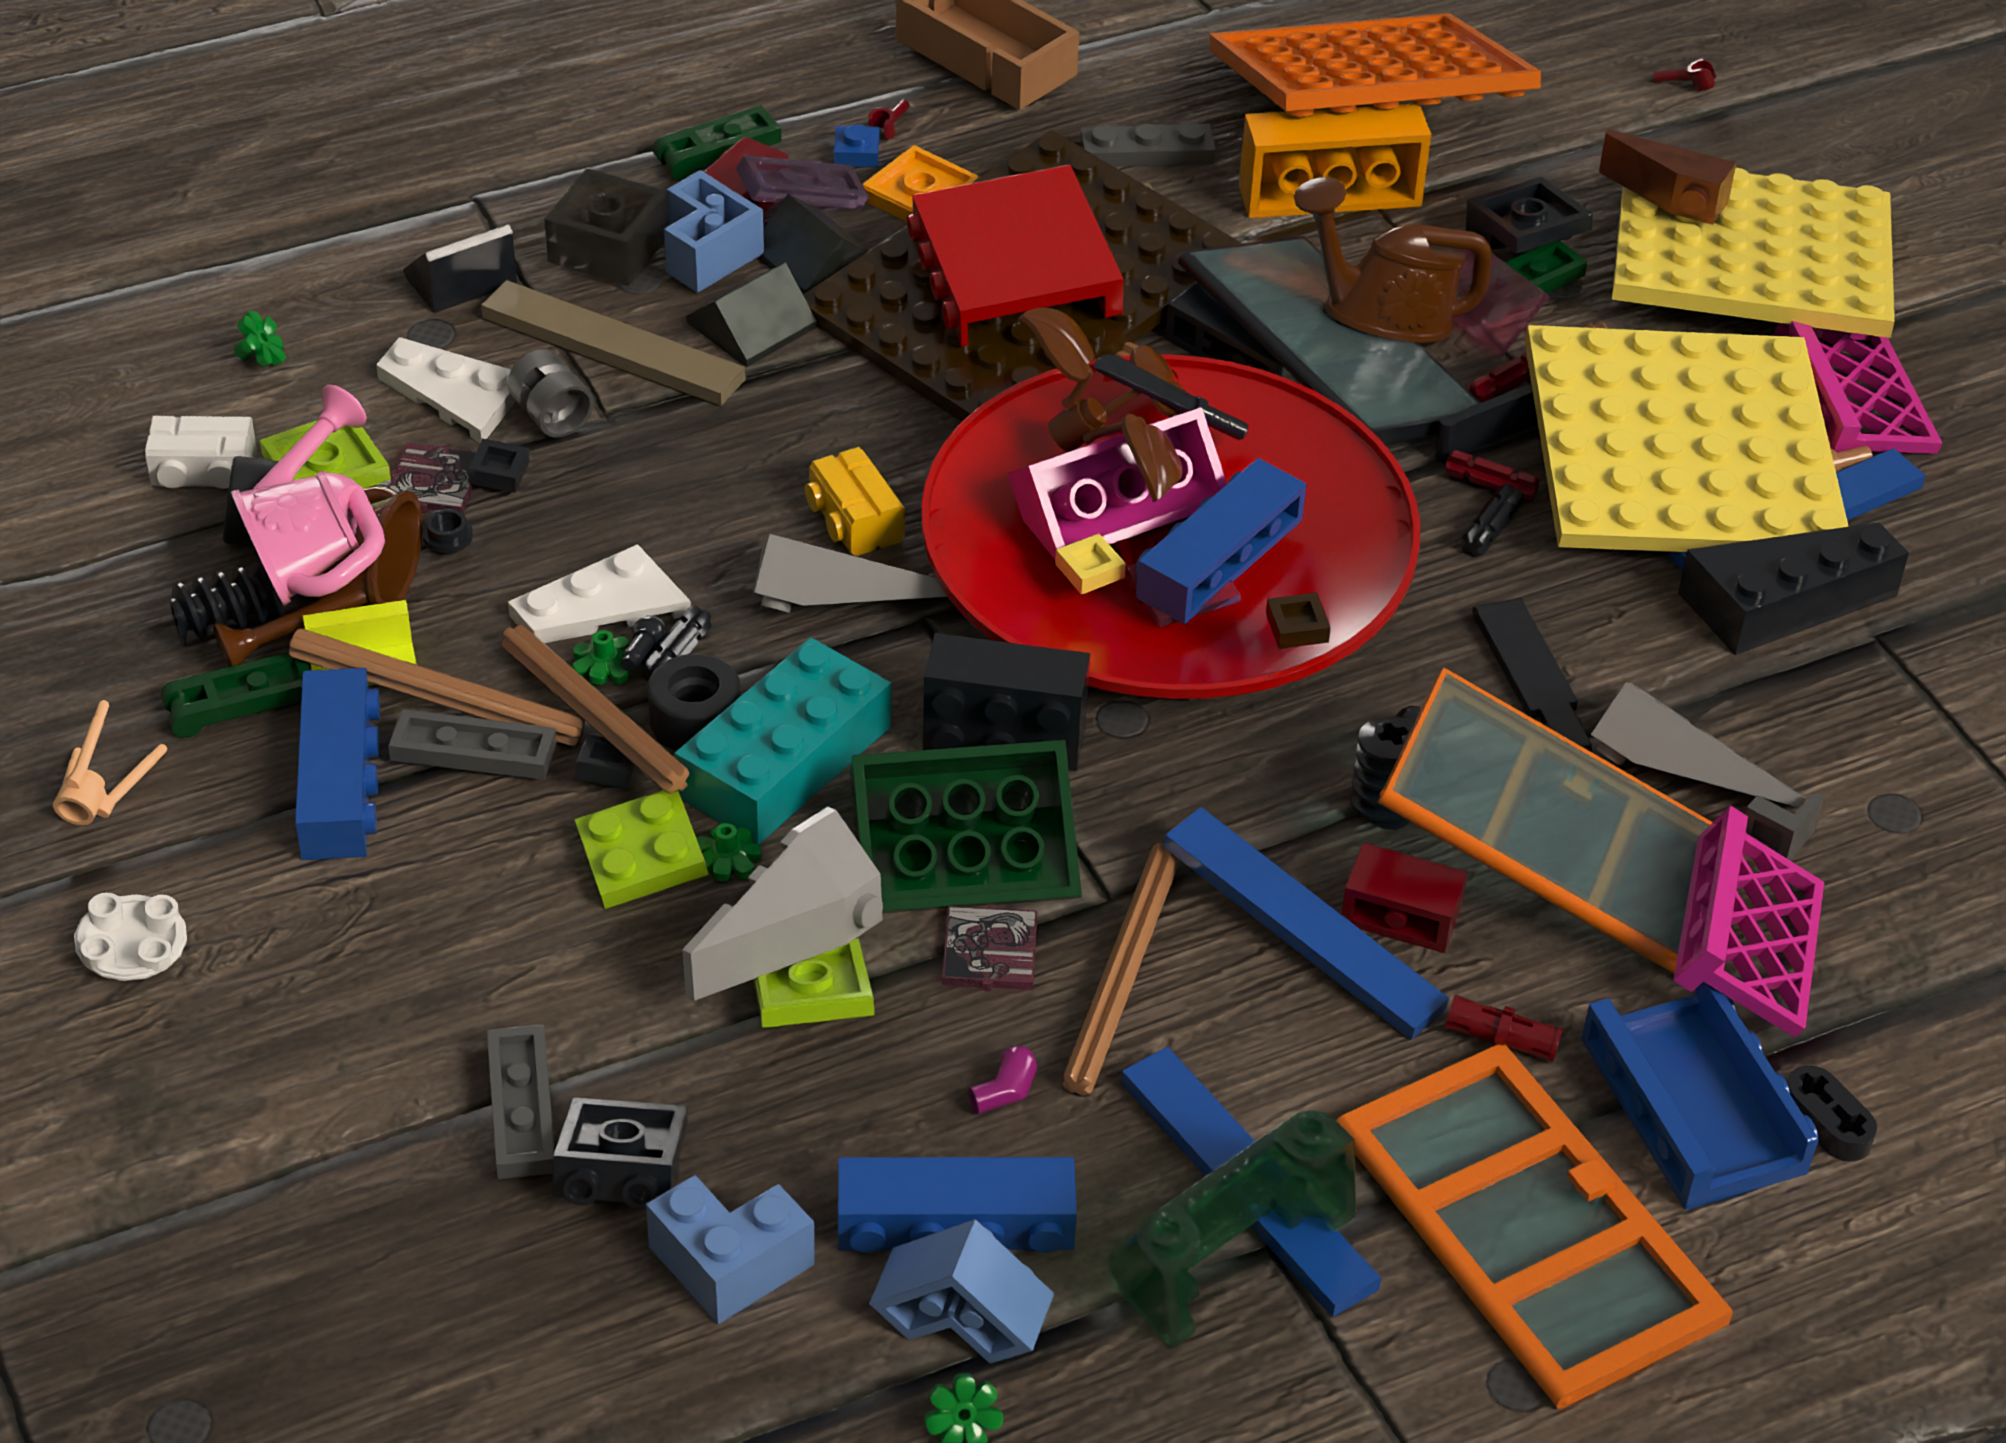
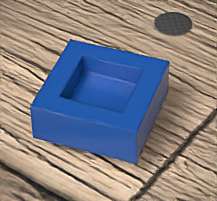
[834,125,879,168]

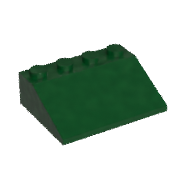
[850,740,1082,914]

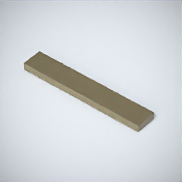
[481,280,745,406]

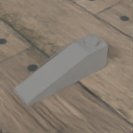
[752,534,947,613]
[1591,682,1805,807]
[682,807,883,1001]

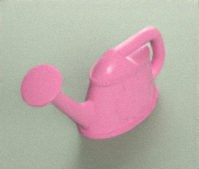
[231,385,385,606]

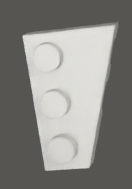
[377,337,516,443]
[508,544,691,643]

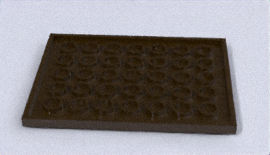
[803,130,1243,421]

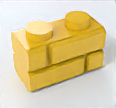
[805,447,905,557]

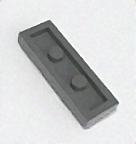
[1080,122,1216,167]
[388,709,557,780]
[487,1024,555,1179]

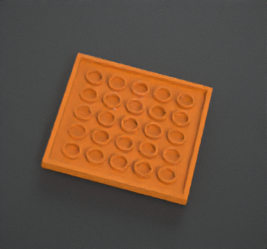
[1209,13,1541,116]

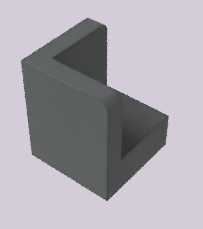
[1745,792,1824,861]

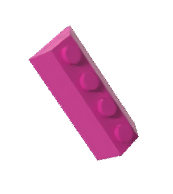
[1007,407,1227,561]

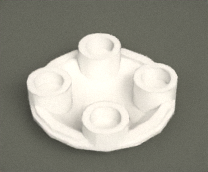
[74,892,187,981]

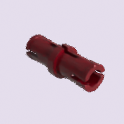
[1445,994,1563,1063]

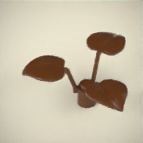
[1018,307,1186,502]

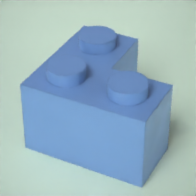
[664,170,764,293]
[646,1175,815,1325]
[869,1219,1054,1364]

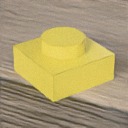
[1055,533,1126,595]

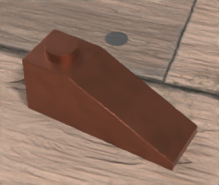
[1599,129,1736,225]

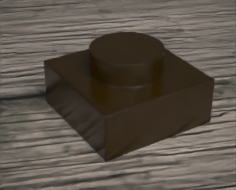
[1266,592,1331,649]

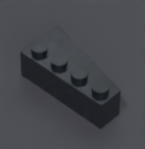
[1678,522,1909,655]

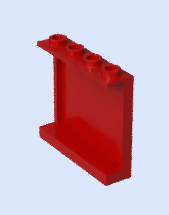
[906,165,1123,347]

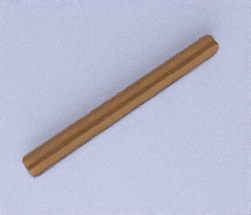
[502,625,689,794]
[289,628,585,747]
[1063,842,1179,1096]

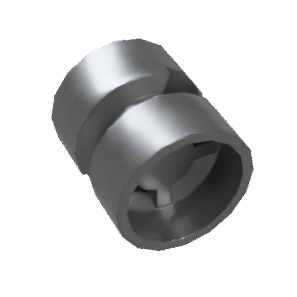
[507,349,594,438]

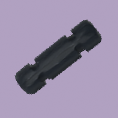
[1461,484,1523,557]
[641,605,712,681]

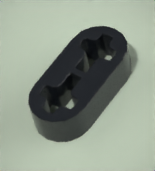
[1787,1065,1877,1162]

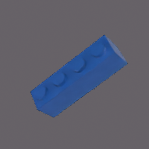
[1135,458,1307,625]
[295,668,380,860]
[838,1157,1077,1253]

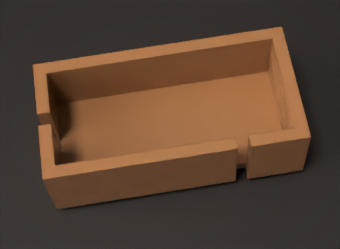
[896,0,1080,110]

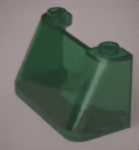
[1108,1110,1356,1349]

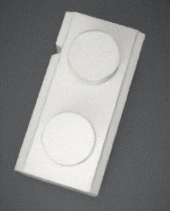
[145,416,257,489]

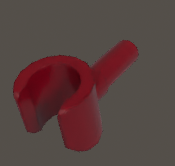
[1653,59,1716,92]
[868,100,909,139]

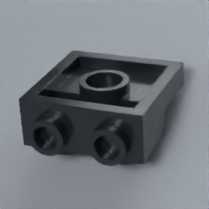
[1466,177,1593,253]
[553,1097,688,1210]

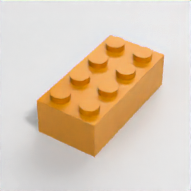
[1239,103,1431,218]

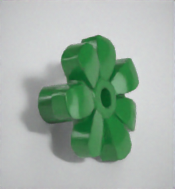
[233,311,286,367]
[573,630,630,685]
[696,823,762,881]
[924,1373,1004,1443]

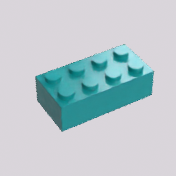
[675,637,892,844]

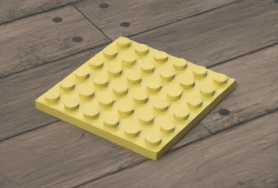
[1612,168,1895,338]
[1524,325,1849,552]

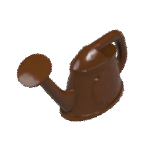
[1294,177,1492,343]
[213,486,423,667]

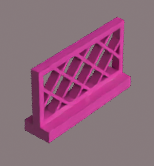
[1773,321,1942,454]
[1673,806,1825,1038]

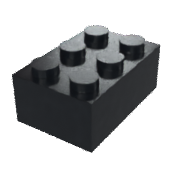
[923,633,1090,771]

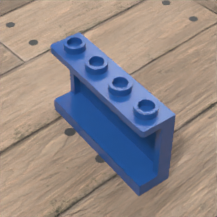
[1581,982,1818,1210]

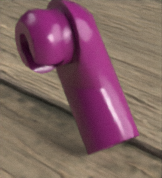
[968,1046,1037,1115]

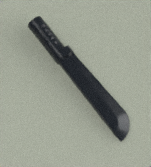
[1093,354,1248,440]

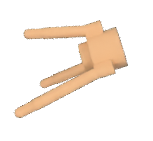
[53,700,167,826]

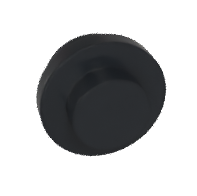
[422,509,473,554]

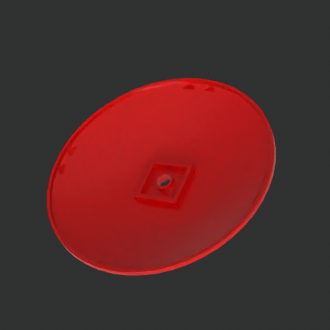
[921,354,1420,699]

